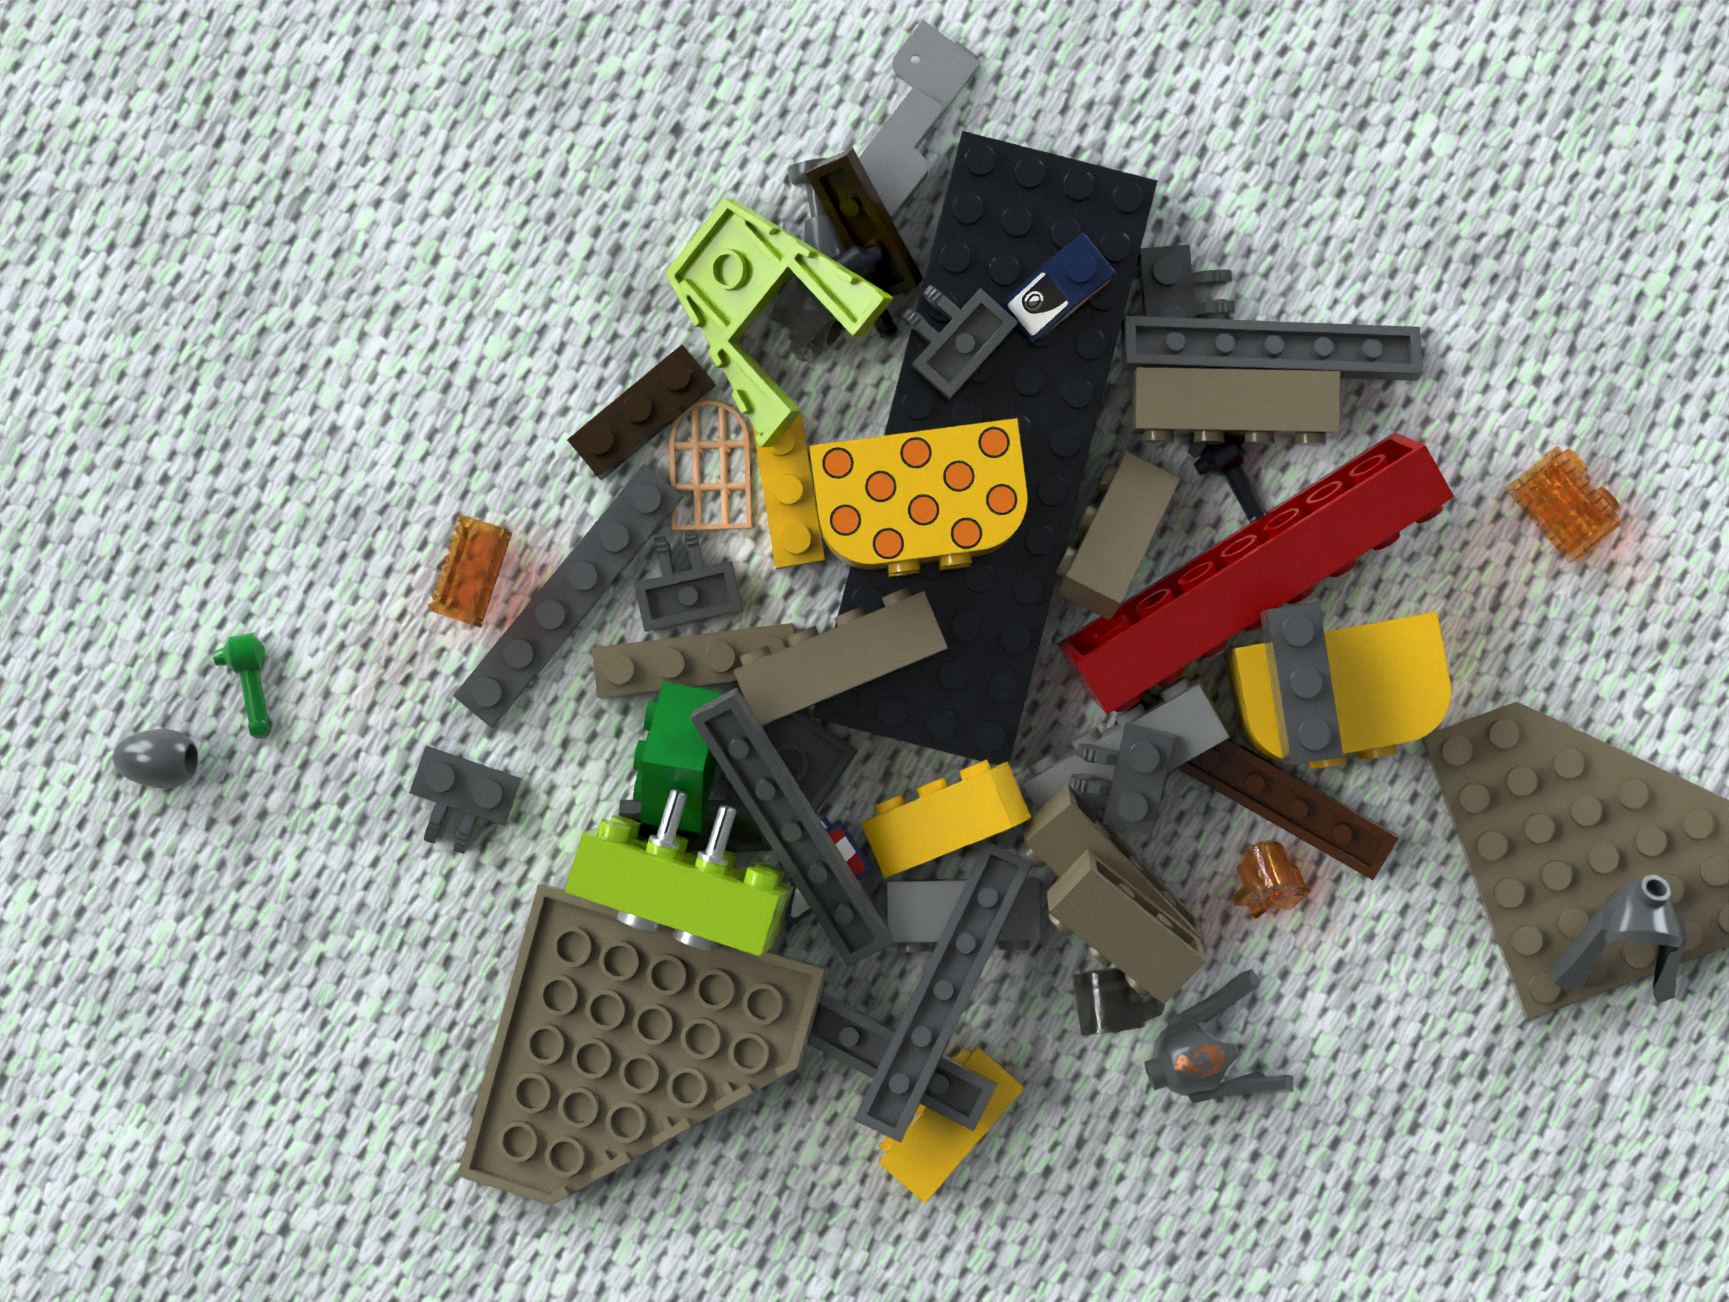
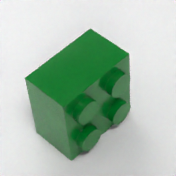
[633,682,723,833]

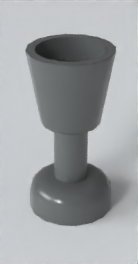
[787,158,847,261]

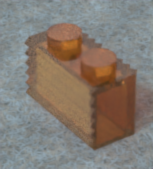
[1504,445,1623,563]
[428,515,512,627]

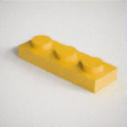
[752,412,825,569]

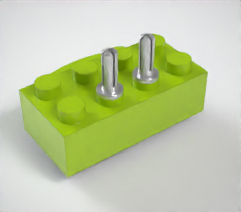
[564,790,794,957]

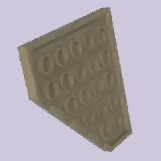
[1421,702,1729,1020]
[457,884,828,1206]

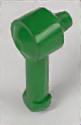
[213,632,271,739]

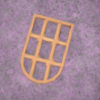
[667,400,752,532]

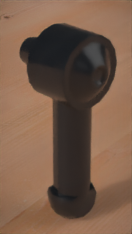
[833,245,898,339]
[1193,436,1267,523]

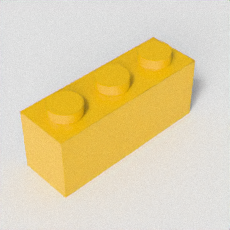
[861,759,1031,878]
[878,1044,1024,1203]

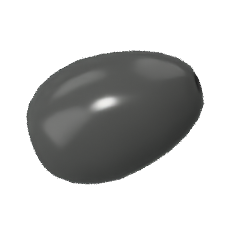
[113,729,198,789]

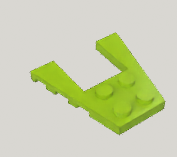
[665,198,893,447]

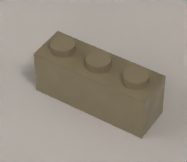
[1055,451,1181,620]
[1046,849,1206,1004]

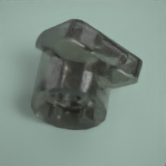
[772,273,846,364]
[1072,967,1165,1035]

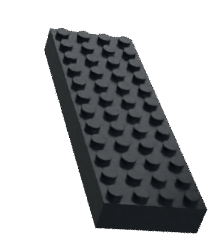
[811,131,1158,766]

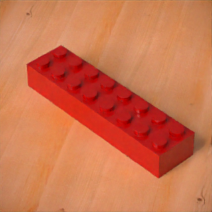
[1057,432,1454,714]

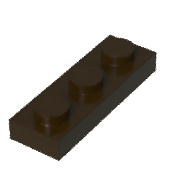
[805,148,924,297]
[567,344,716,481]

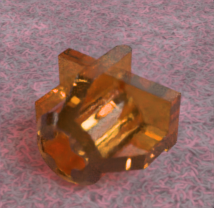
[1232,840,1311,919]

